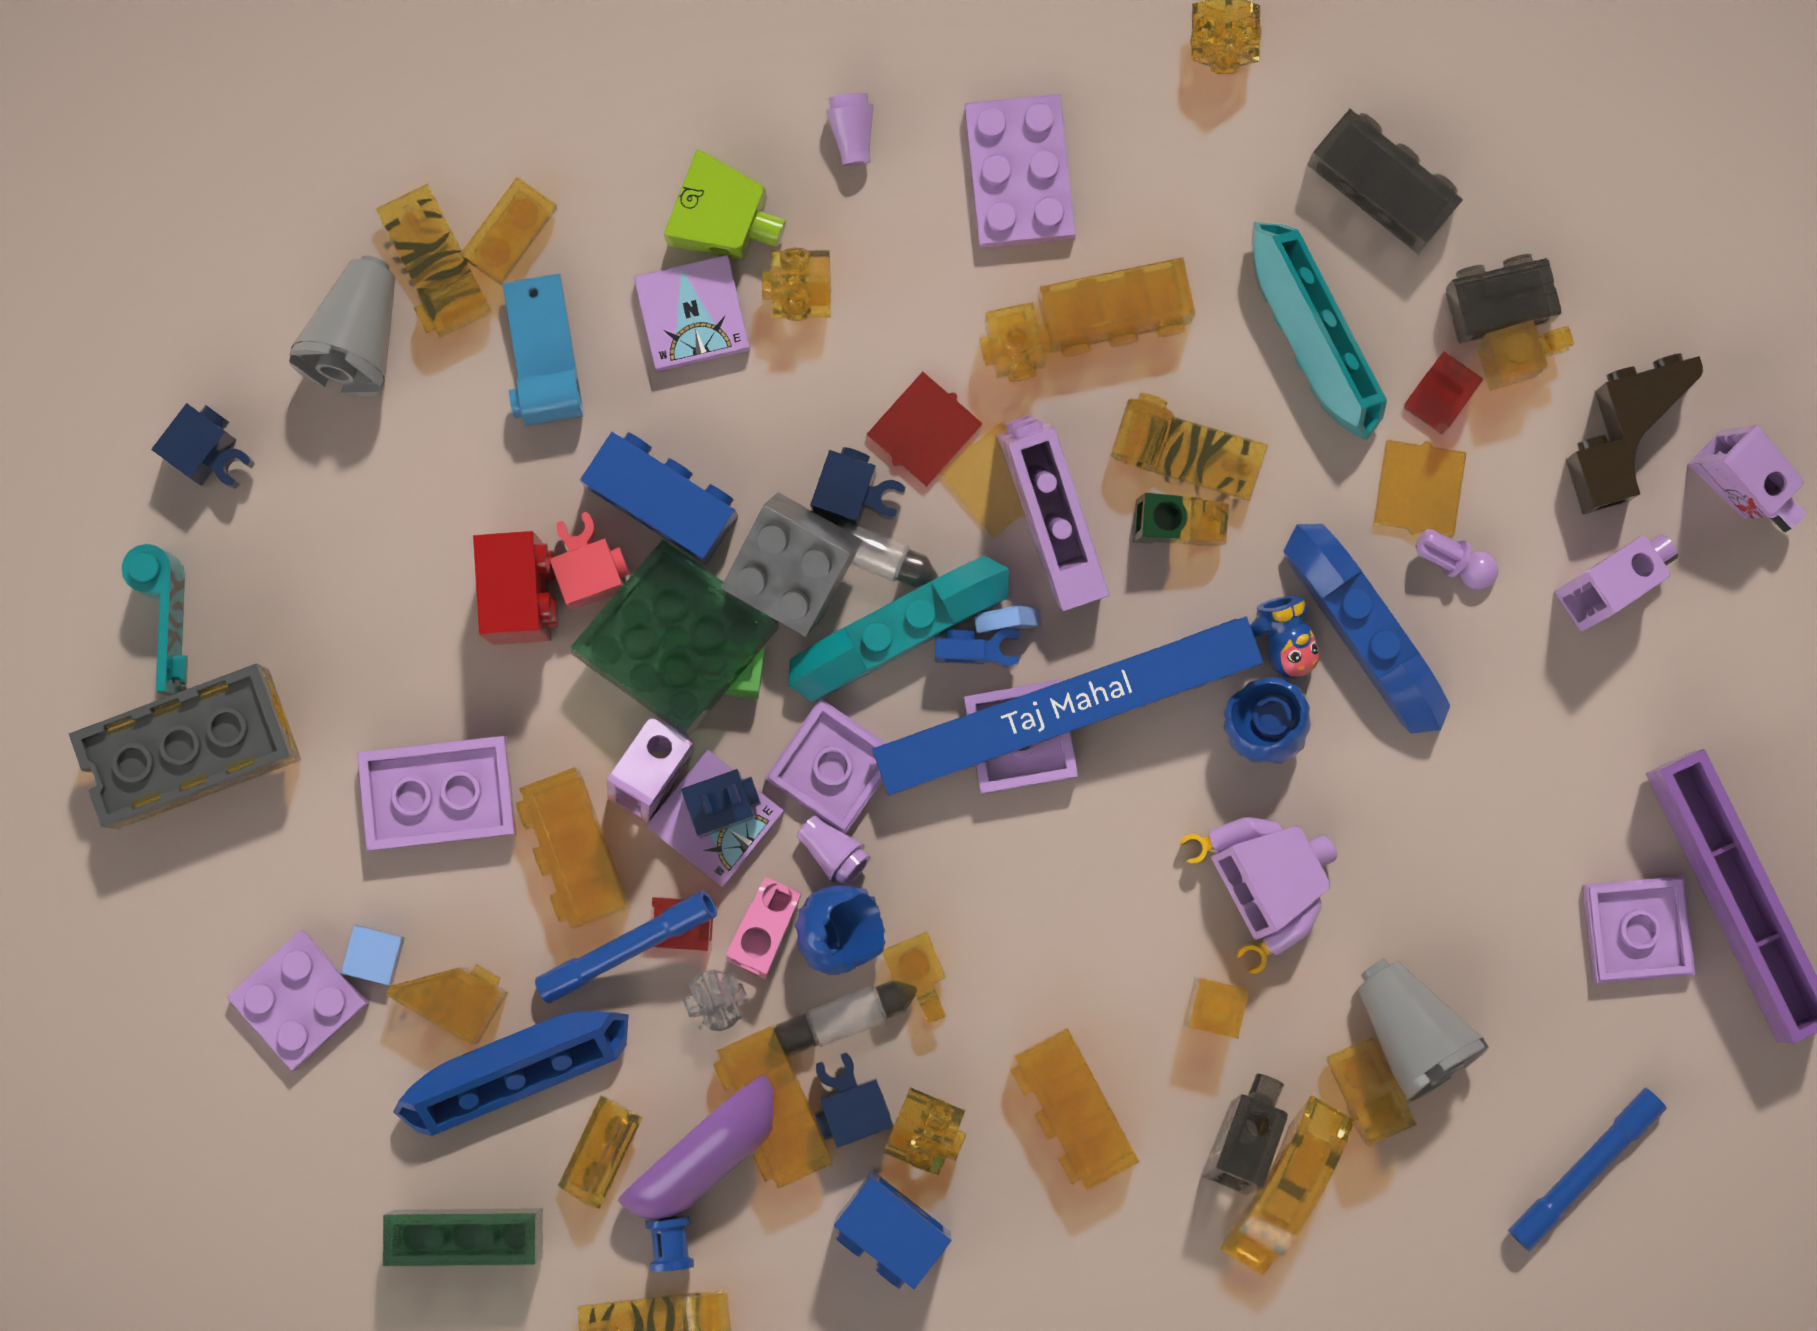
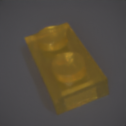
[460,177,557,285]
[558,1095,643,1209]

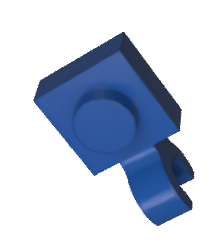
[935,628,1020,667]

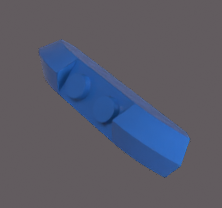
[1283,524,1450,734]
[393,1011,629,1136]

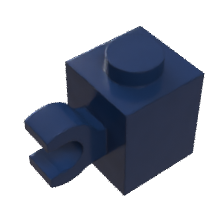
[151,403,255,489]
[810,447,906,528]
[681,769,761,838]
[815,1052,894,1148]

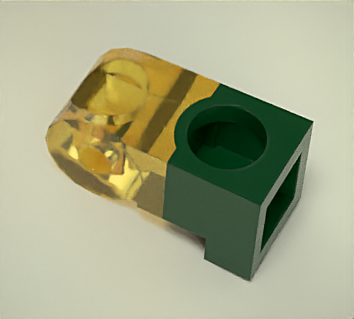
[1133,492,1229,546]

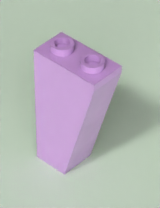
[997,415,1110,611]

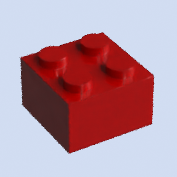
[473,531,559,645]

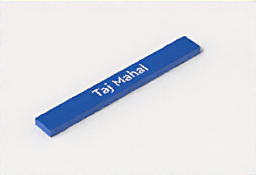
[872,616,1264,796]

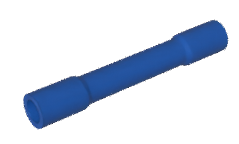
[535,890,717,1003]
[1508,1088,1667,1252]

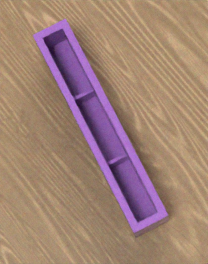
[1645,749,1817,1044]

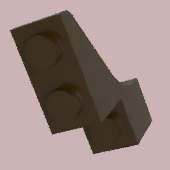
[1566,353,1703,515]

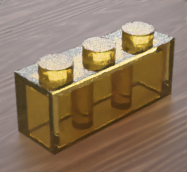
[1038,257,1195,357]
[516,767,631,928]
[713,1025,834,1189]
[1010,1027,1139,1191]

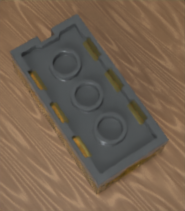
[69,663,302,830]

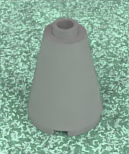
[289,256,395,397]
[1358,959,1489,1103]

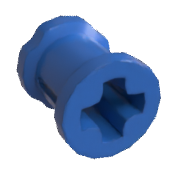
[645,1216,694,1272]

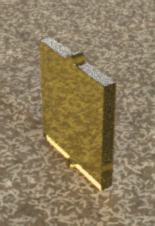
[939,423,1026,538]
[1374,440,1467,537]

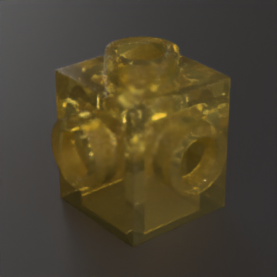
[1190,0,1261,75]
[762,247,831,321]
[979,302,1052,382]
[883,1087,967,1176]

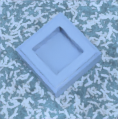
[341,925,405,985]

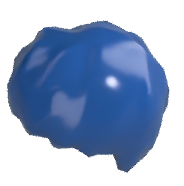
[1223,677,1311,764]
[794,885,886,975]

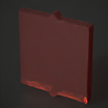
[867,371,983,488]

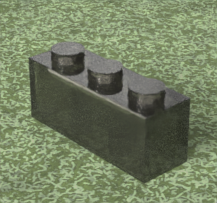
[1307,108,1463,255]

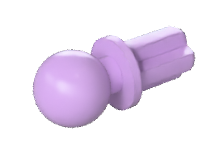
[1415,529,1498,590]

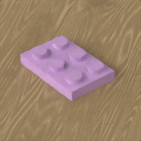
[965,94,1076,249]
[357,736,517,851]

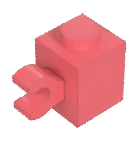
[550,512,630,610]

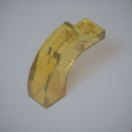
[1220,1095,1355,1275]

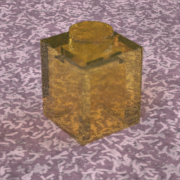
[1184,978,1249,1039]

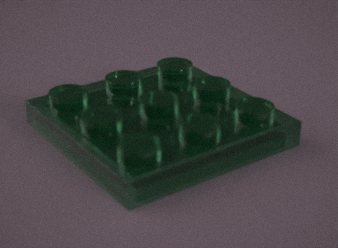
[570,539,779,738]

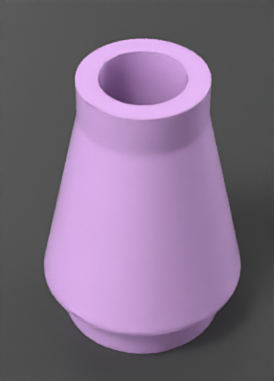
[826,93,873,166]
[796,815,870,886]

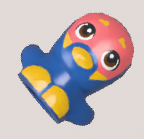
[1250,596,1320,678]

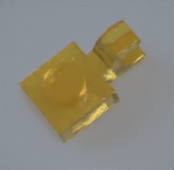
[882,931,946,1024]

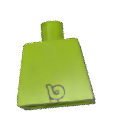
[664,149,786,260]

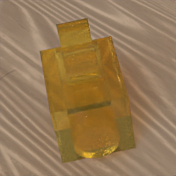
[1476,320,1574,391]

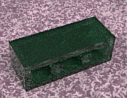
[383,1208,543,1266]

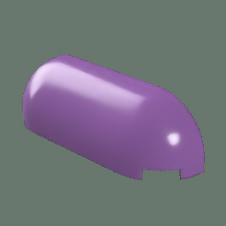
[618,1074,775,1220]

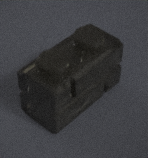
[1445,254,1561,344]

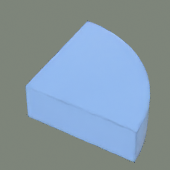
[974,606,1041,633]

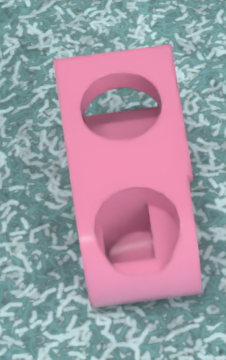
[726,877,802,979]

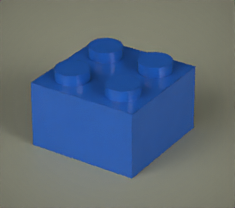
[833,1170,952,1289]

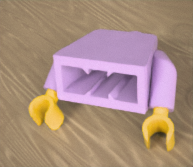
[1180,817,1337,974]

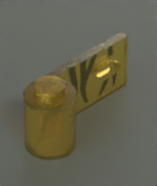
[376,183,492,338]
[1110,393,1268,501]
[577,1290,732,1331]

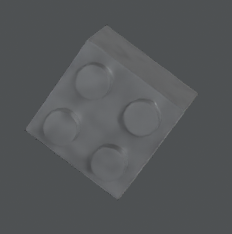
[721,492,863,637]

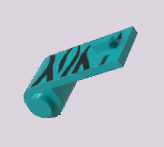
[121,544,188,696]

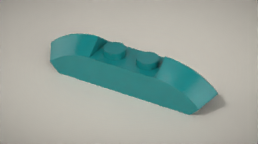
[1252,222,1387,440]
[788,556,1009,702]

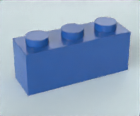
[580,431,738,565]

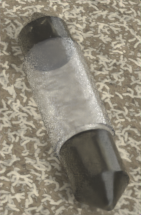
[811,510,938,587]
[768,980,918,1057]

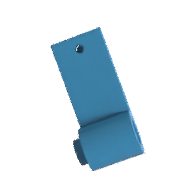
[502,274,584,426]

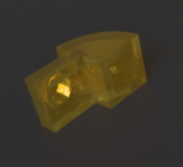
[1327,1037,1417,1147]

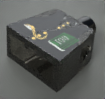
[1201,1073,1288,1195]

